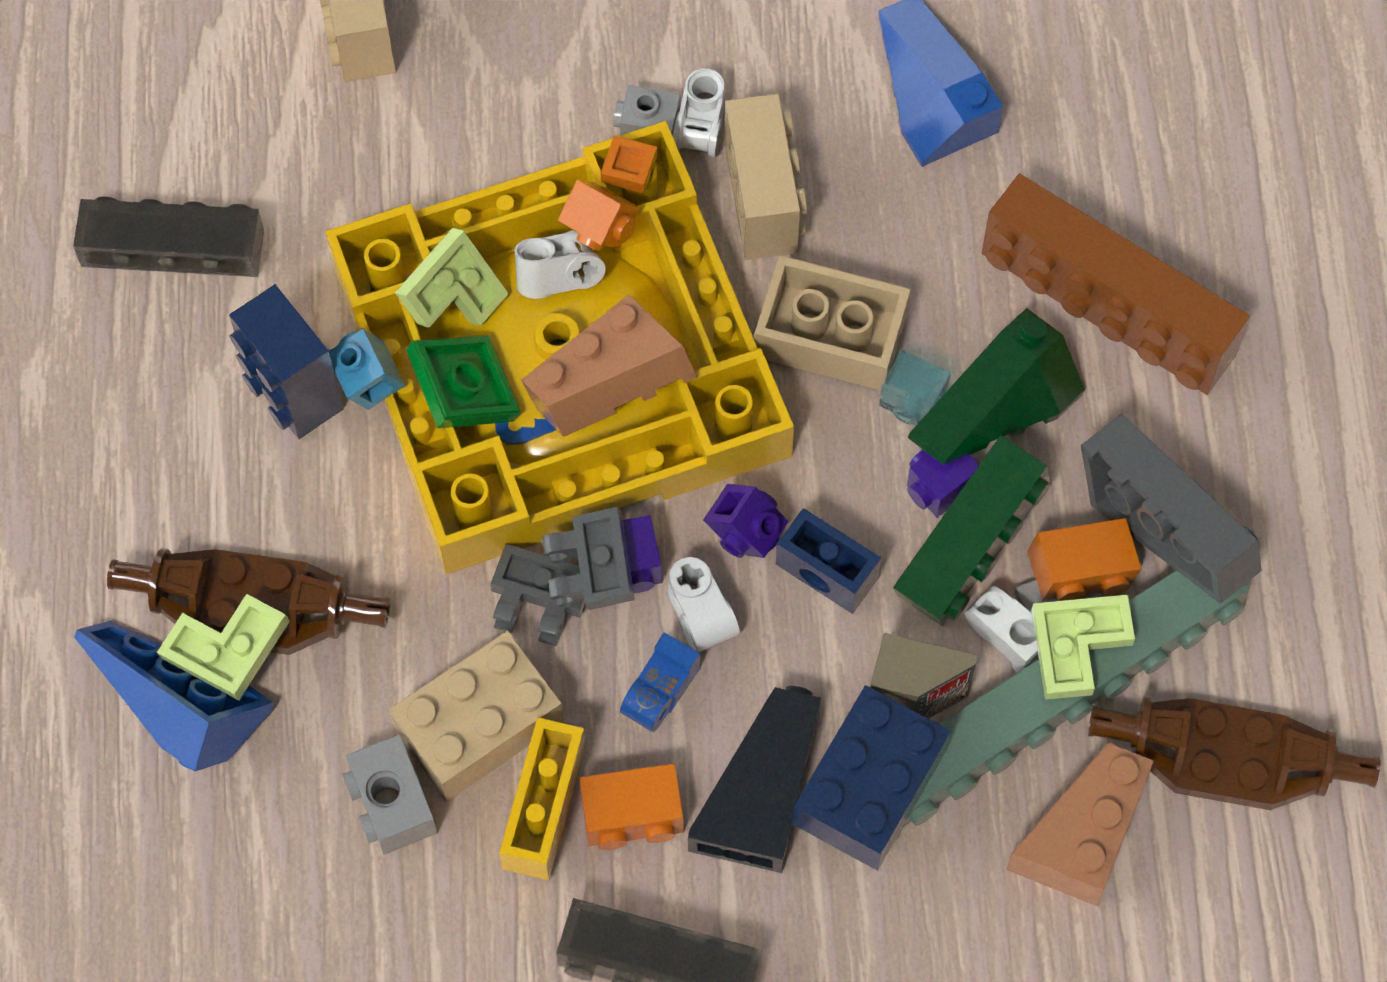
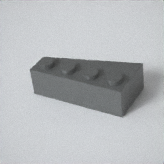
[1081,414,1262,604]

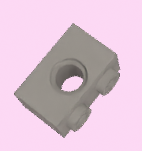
[342,734,438,855]

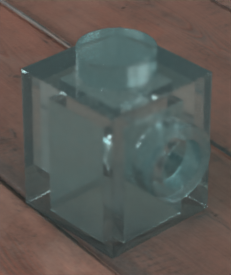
[879,350,951,425]

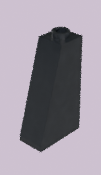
[688,686,821,873]

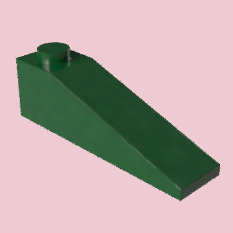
[908,308,1085,465]

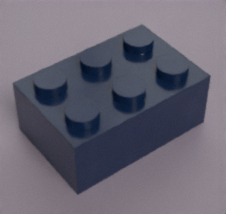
[229,284,344,440]
[792,685,951,871]

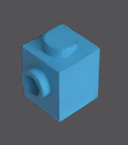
[329,329,406,410]

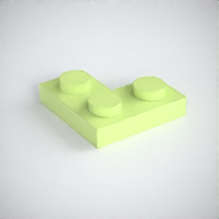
[395,228,508,328]
[157,594,290,700]
[1031,595,1135,700]

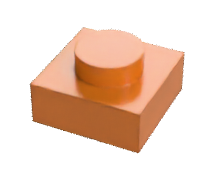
[600,135,657,193]

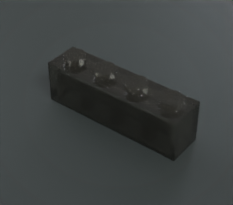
[73,196,264,277]
[556,898,763,982]

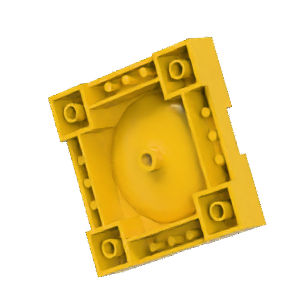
[325,121,794,575]

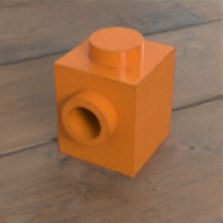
[558,179,640,251]

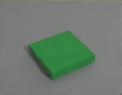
[405,335,521,429]

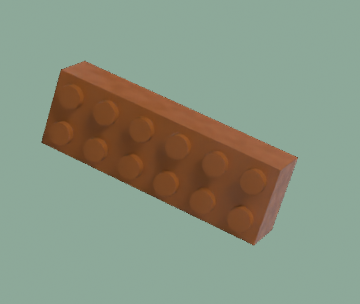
[981,173,1250,395]

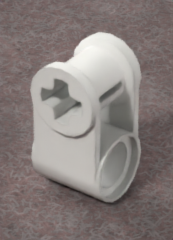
[673,68,724,158]
[515,230,606,299]
[667,557,740,653]

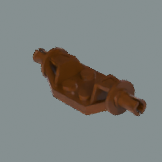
[107,548,391,655]
[1088,696,1381,810]

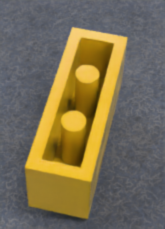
[499,717,586,881]

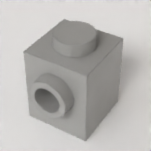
[613,85,680,136]

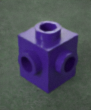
[703,484,789,558]

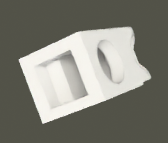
[964,586,1039,673]

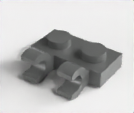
[542,507,635,610]
[491,544,585,646]

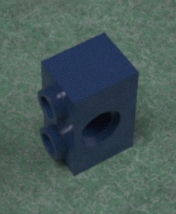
[775,508,881,614]

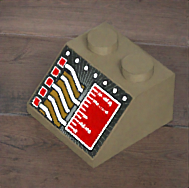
[870,633,978,719]

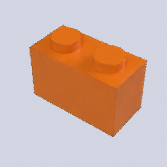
[1027,518,1142,601]
[579,763,684,850]

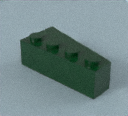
[893,435,1051,627]

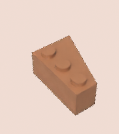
[521,295,697,437]
[1006,743,1154,906]

